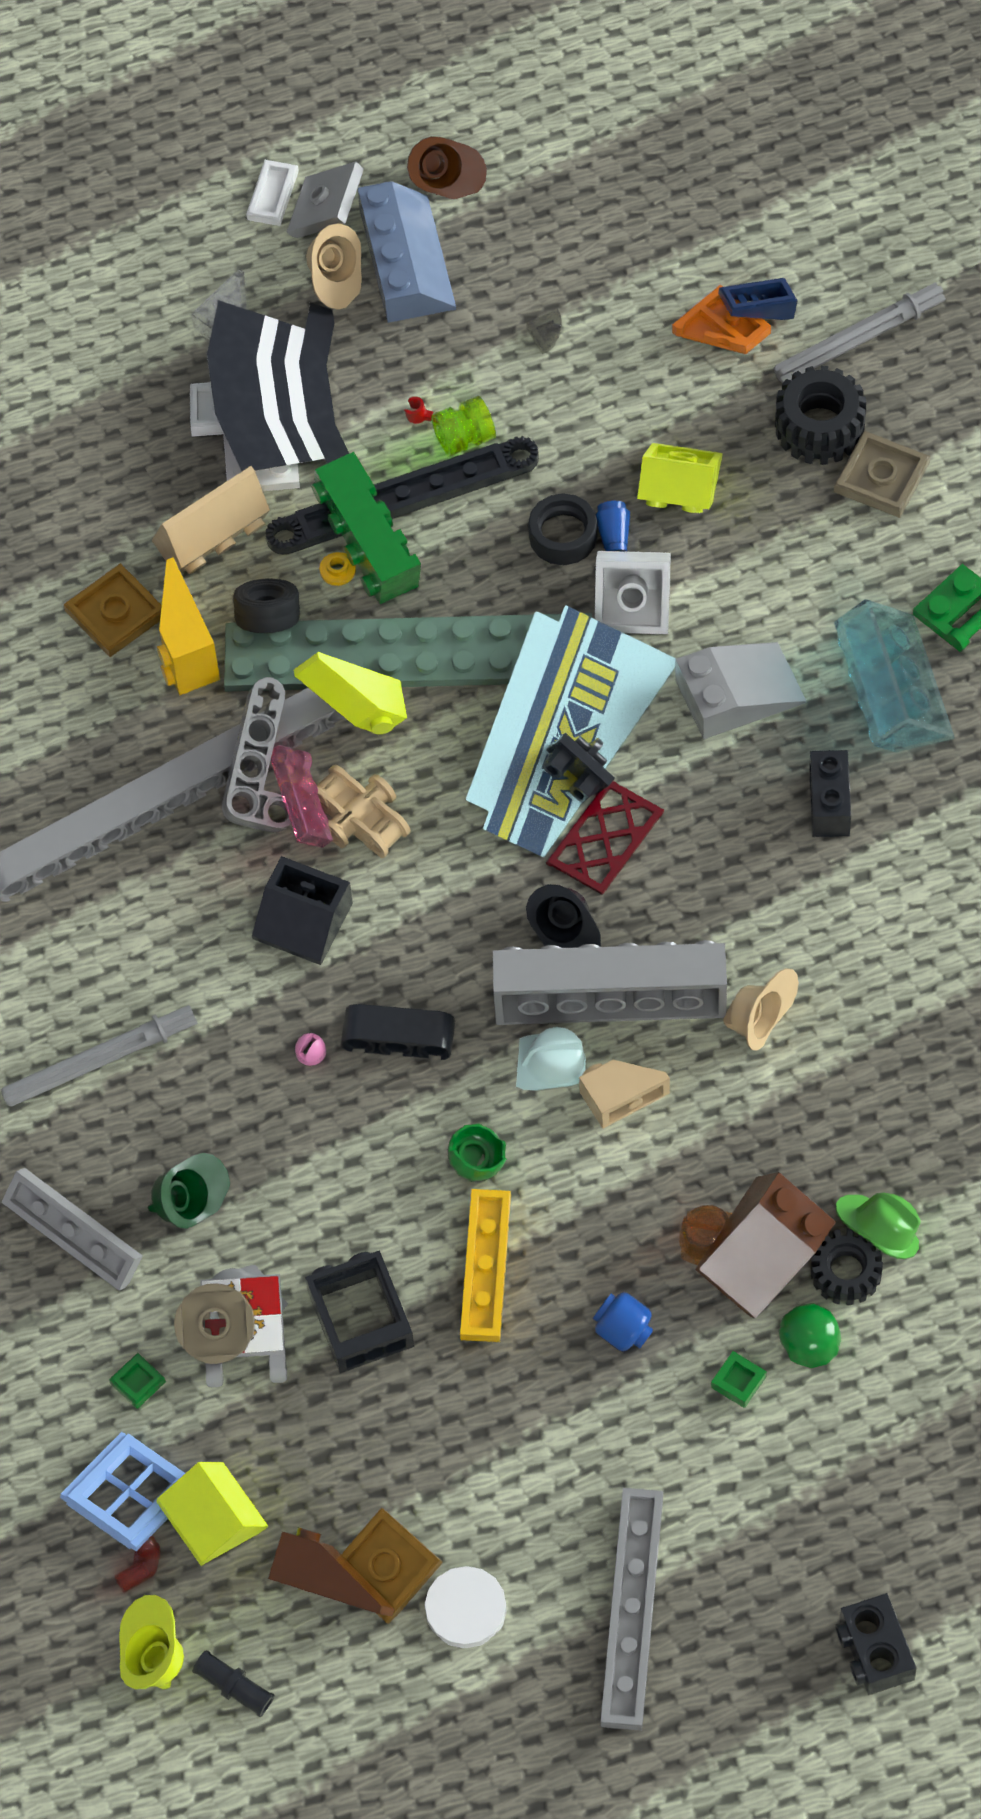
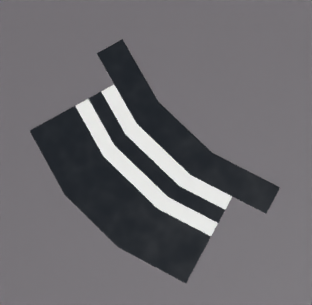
[207,300,349,472]

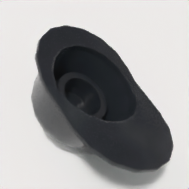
[526,884,601,948]

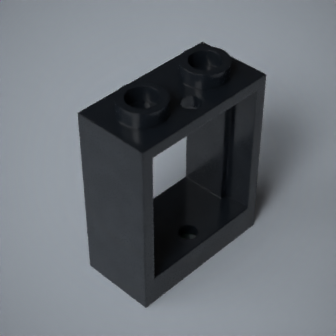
[305,1250,414,1374]

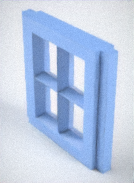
[60,1432,185,1551]

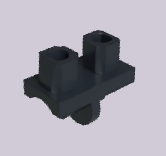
[542,733,615,803]

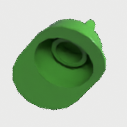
[835,1192,920,1259]

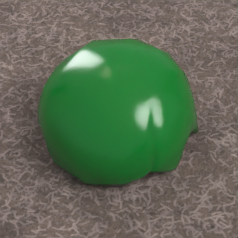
[447,1124,507,1182]
[778,1303,841,1368]

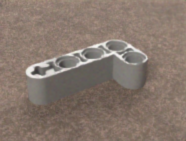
[222,677,296,833]

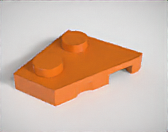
[672,285,771,354]

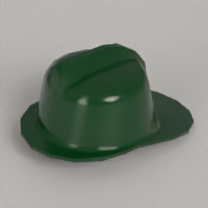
[147,1153,230,1229]

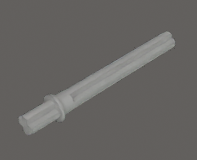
[774,282,946,383]
[1,1005,198,1106]

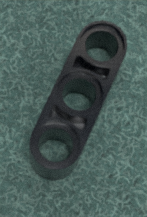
[340,1004,456,1060]

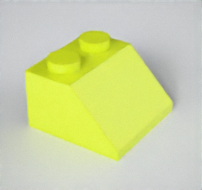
[637,443,723,513]

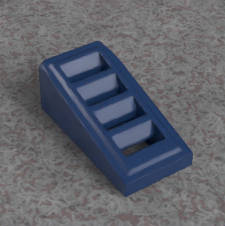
[718,278,798,320]

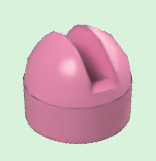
[295,1033,326,1066]

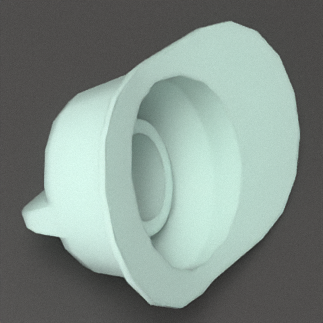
[516,1027,586,1091]

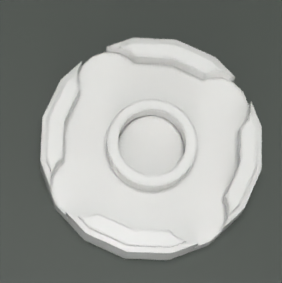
[425,1566,507,1648]

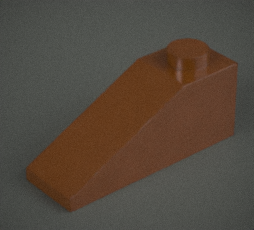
[268,1527,394,1616]

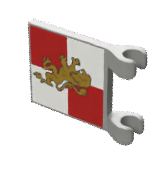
[200,1274,287,1388]

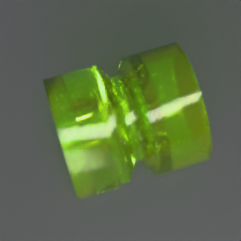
[431,395,496,457]

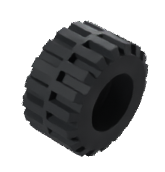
[775,366,866,465]

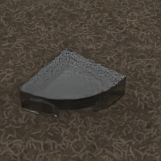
[526,309,562,355]

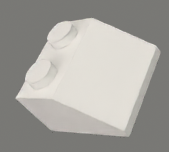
[595,551,671,634]

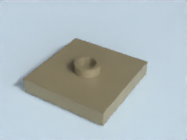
[834,431,930,518]

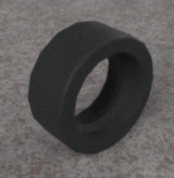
[528,493,598,566]

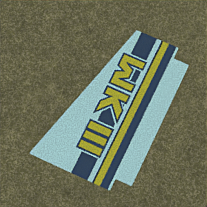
[466,606,676,858]

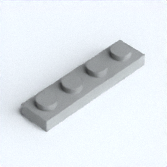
[1,1168,143,1291]

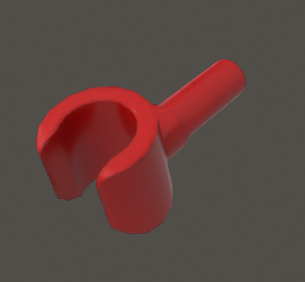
[404,396,456,427]

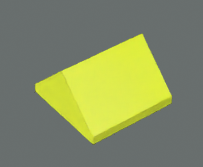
[156,1462,268,1566]

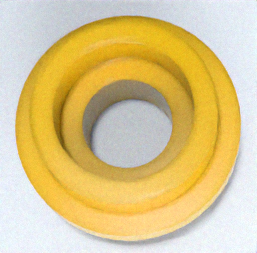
[319,552,356,586]

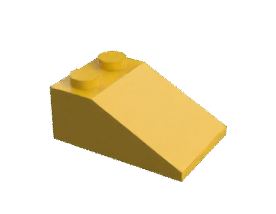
[157,557,220,696]

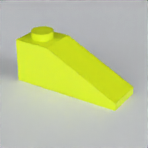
[293,652,407,734]

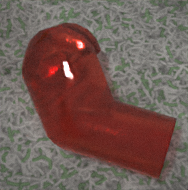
[115,1536,161,1593]

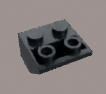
[252,856,353,965]

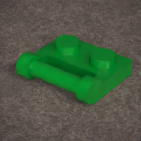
[913,563,981,652]

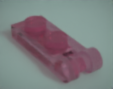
[271,745,333,848]

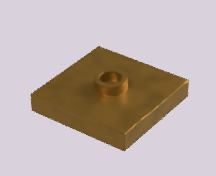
[63,563,162,657]
[341,1508,443,1624]

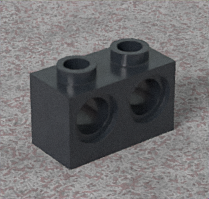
[809,750,851,837]
[835,1593,917,1696]

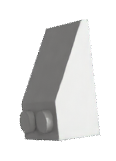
[675,642,806,740]

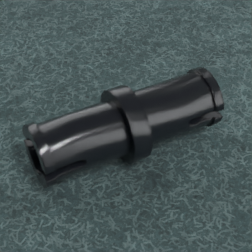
[192,1650,275,1717]

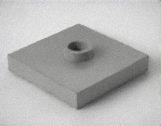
[287,161,364,238]

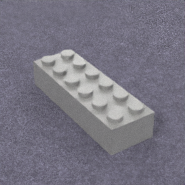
[493,940,727,1025]

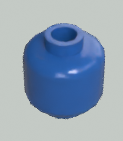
[592,1292,653,1352]

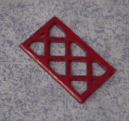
[546,781,664,895]

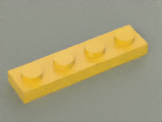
[460,1189,511,1342]

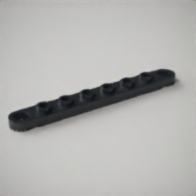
[266,436,539,555]

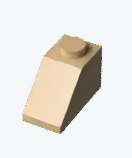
[579,1060,670,1128]

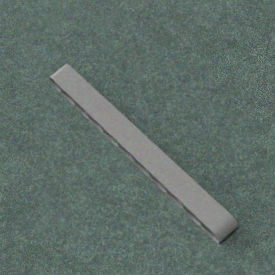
[0,688,347,902]

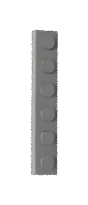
[601,1488,663,1731]

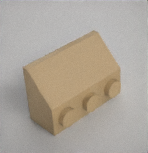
[152,466,270,575]

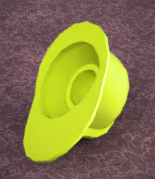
[119,1595,184,1690]

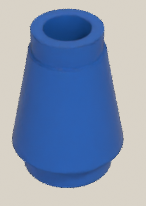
[595,501,630,552]

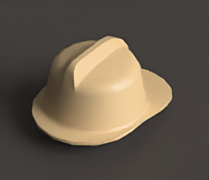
[306,223,362,310]
[723,968,799,1050]

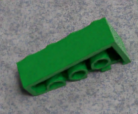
[311,451,421,604]

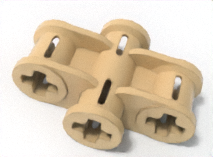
[307,765,411,858]

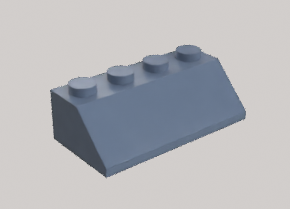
[358,181,456,323]

